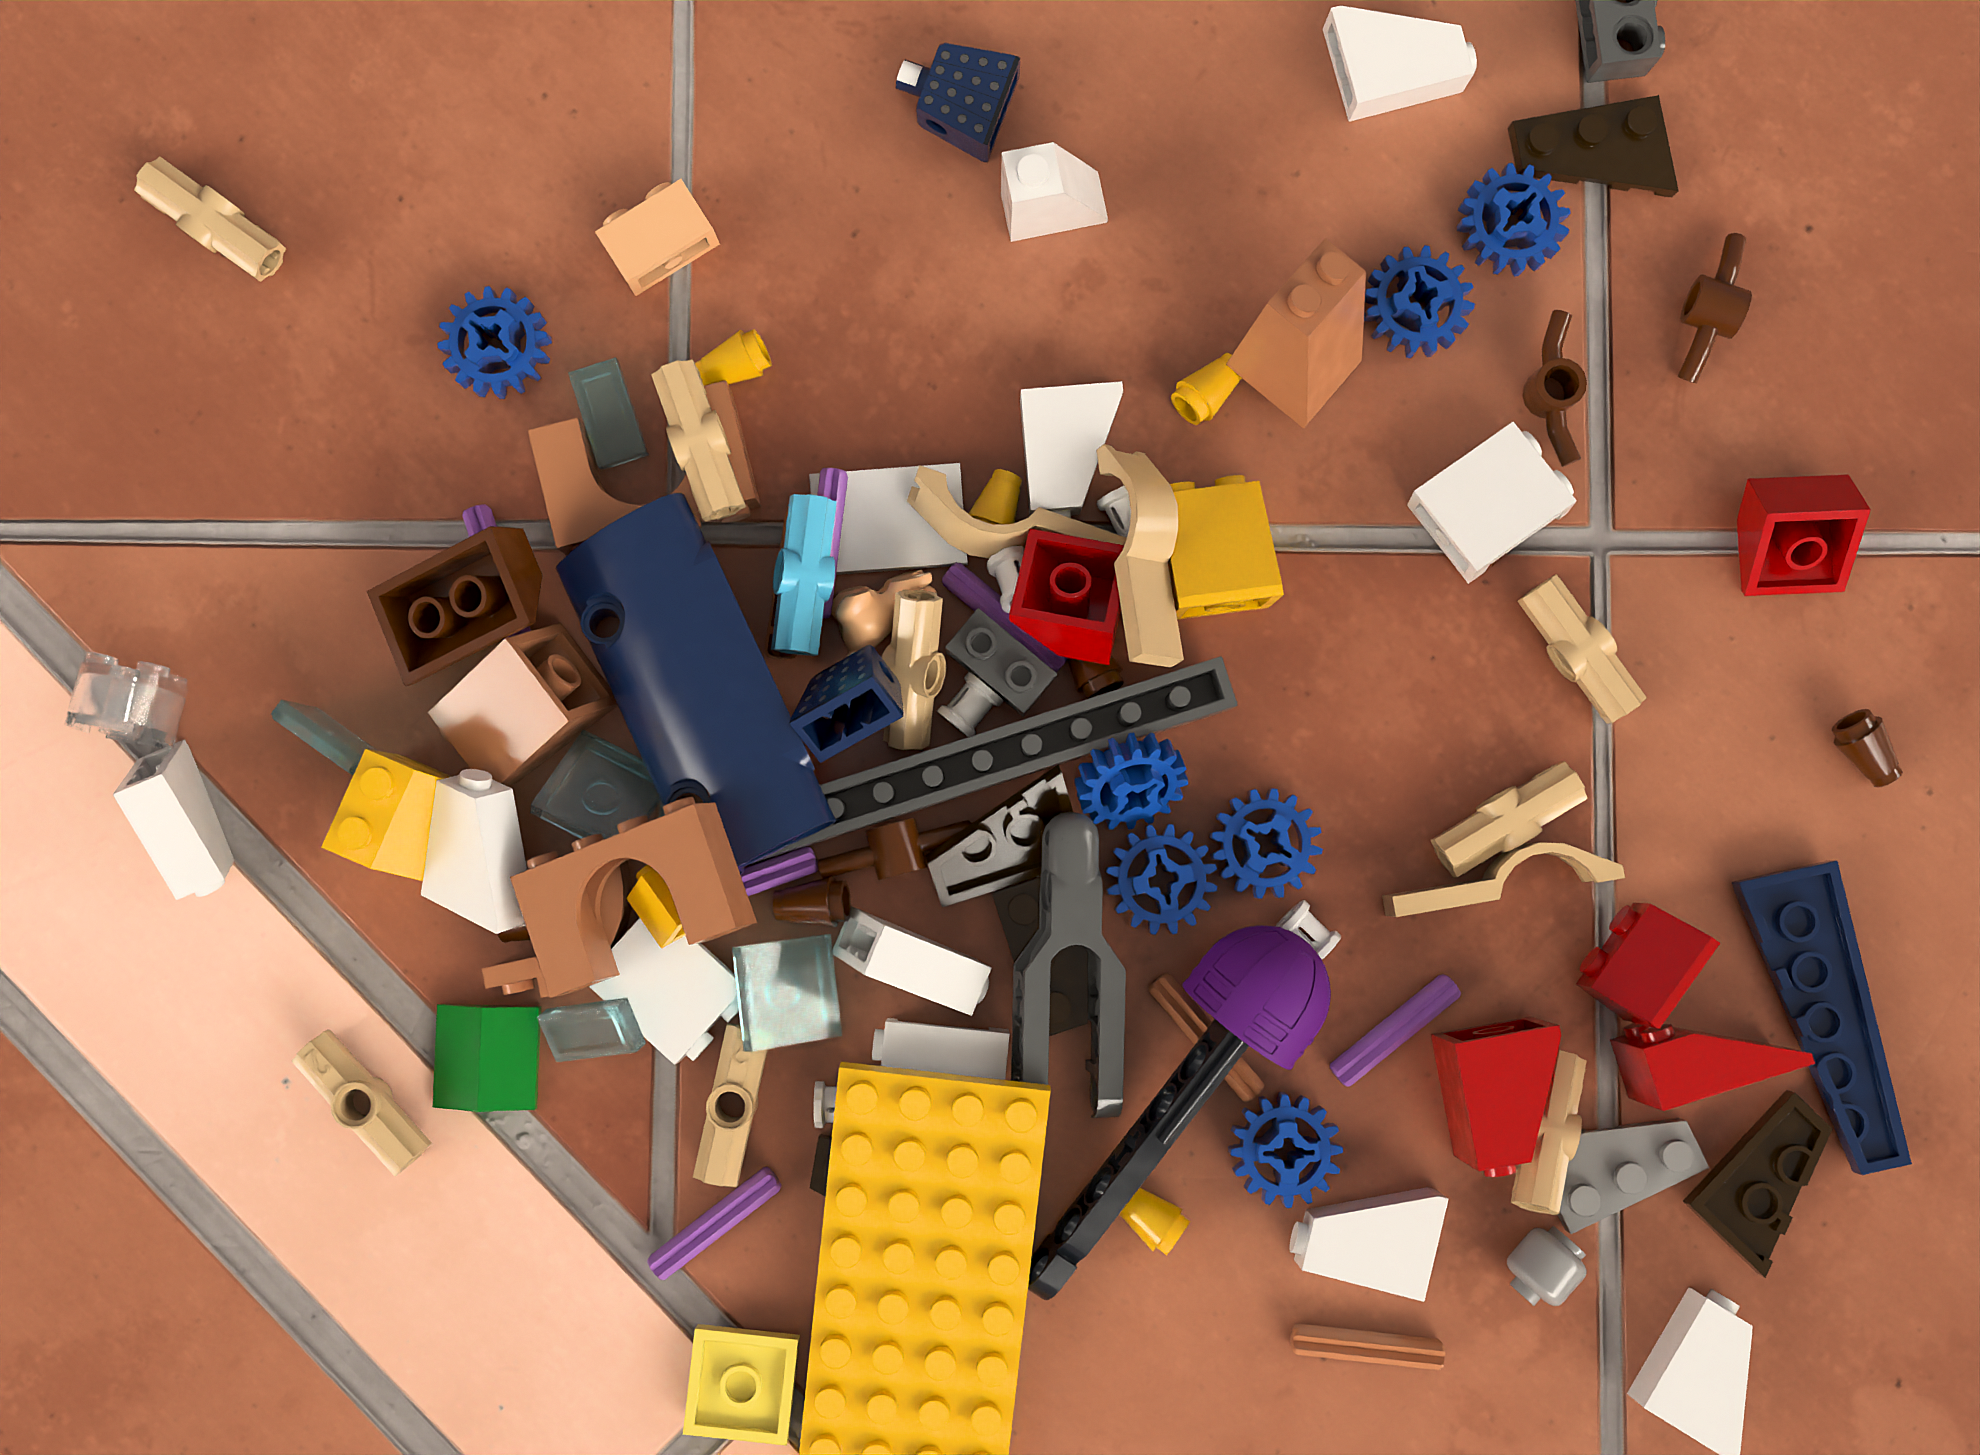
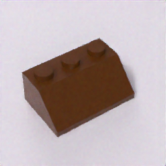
[367,526,542,686]

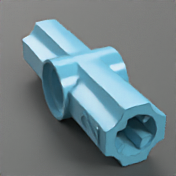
[771,494,837,656]

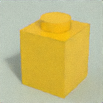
[626,865,685,949]

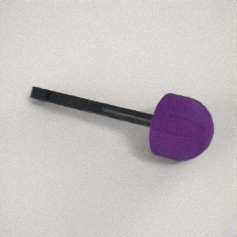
[1028,925,1331,1300]

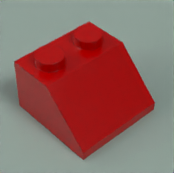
[1737,474,1871,596]
[1009,529,1124,665]
[1576,903,1720,1029]

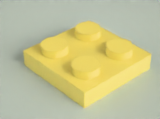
[683,1324,800,1446]

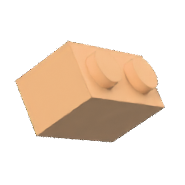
[595,179,720,296]

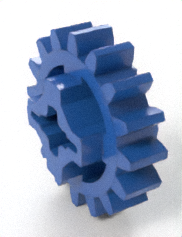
[1456,163,1571,277]
[1364,245,1475,358]
[437,286,552,399]
[1074,732,1188,830]
[1209,788,1323,899]
[1106,824,1218,935]
[1228,1092,1343,1208]

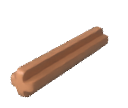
[1148,973,1264,1102]
[1290,1323,1445,1370]

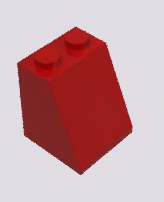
[1431,1017,1562,1177]

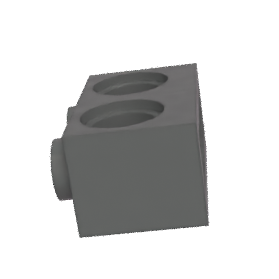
[1575,0,1665,83]
[945,608,1057,717]

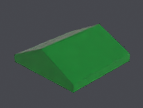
[432,1004,541,1112]

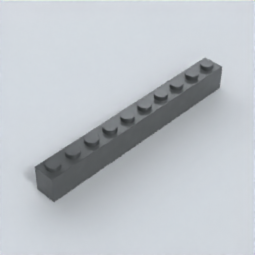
[749,656,1238,865]

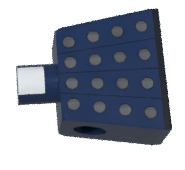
[896,43,1020,163]
[789,645,904,763]

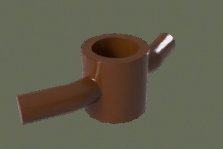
[1678,233,1752,384]
[1522,310,1587,467]
[818,818,972,880]

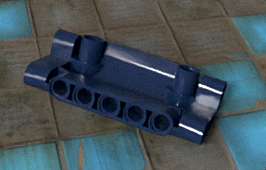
[556,493,836,875]

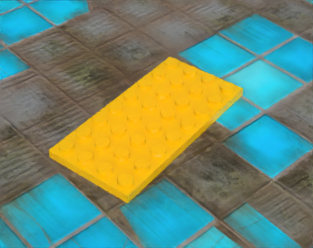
[799,1062,1051,1455]

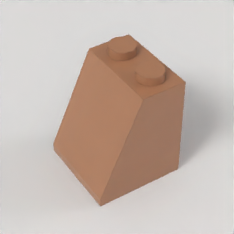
[1226,238,1366,429]
[428,623,617,786]

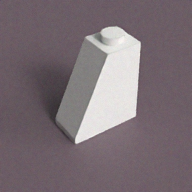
[1323,6,1477,122]
[1001,142,1108,242]
[1020,381,1123,518]
[113,739,234,900]
[421,769,527,934]
[831,906,992,1016]
[1289,1187,1449,1302]
[1627,1287,1753,1455]

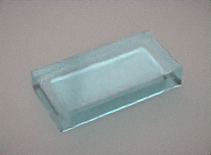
[568,357,649,470]
[537,997,646,1062]

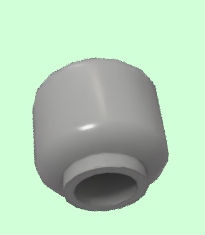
[1507,1226,1587,1306]

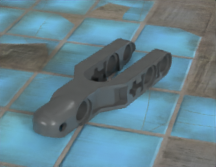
[1011,811,1126,1118]

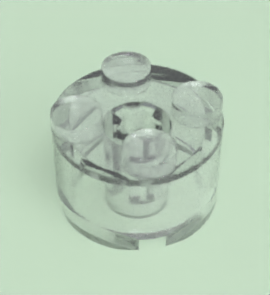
[64,652,189,748]

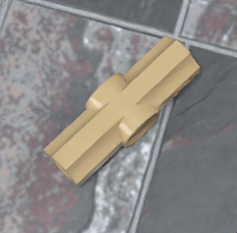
[134,156,286,282]
[651,359,746,522]
[1518,574,1647,724]
[882,590,946,750]
[1431,761,1588,877]
[693,1023,772,1187]
[292,1029,432,1176]
[1511,1050,1587,1215]

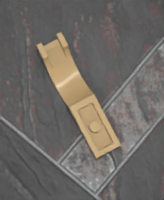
[1096,444,1184,667]
[907,465,1127,558]
[1382,842,1625,917]

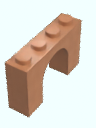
[528,380,761,555]
[510,797,757,998]

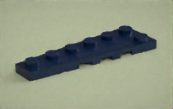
[1732,860,1912,1175]

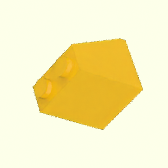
[1168,475,1284,620]
[321,749,452,881]

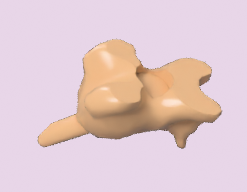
[831,569,937,657]

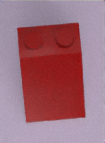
[1610,1023,1815,1111]

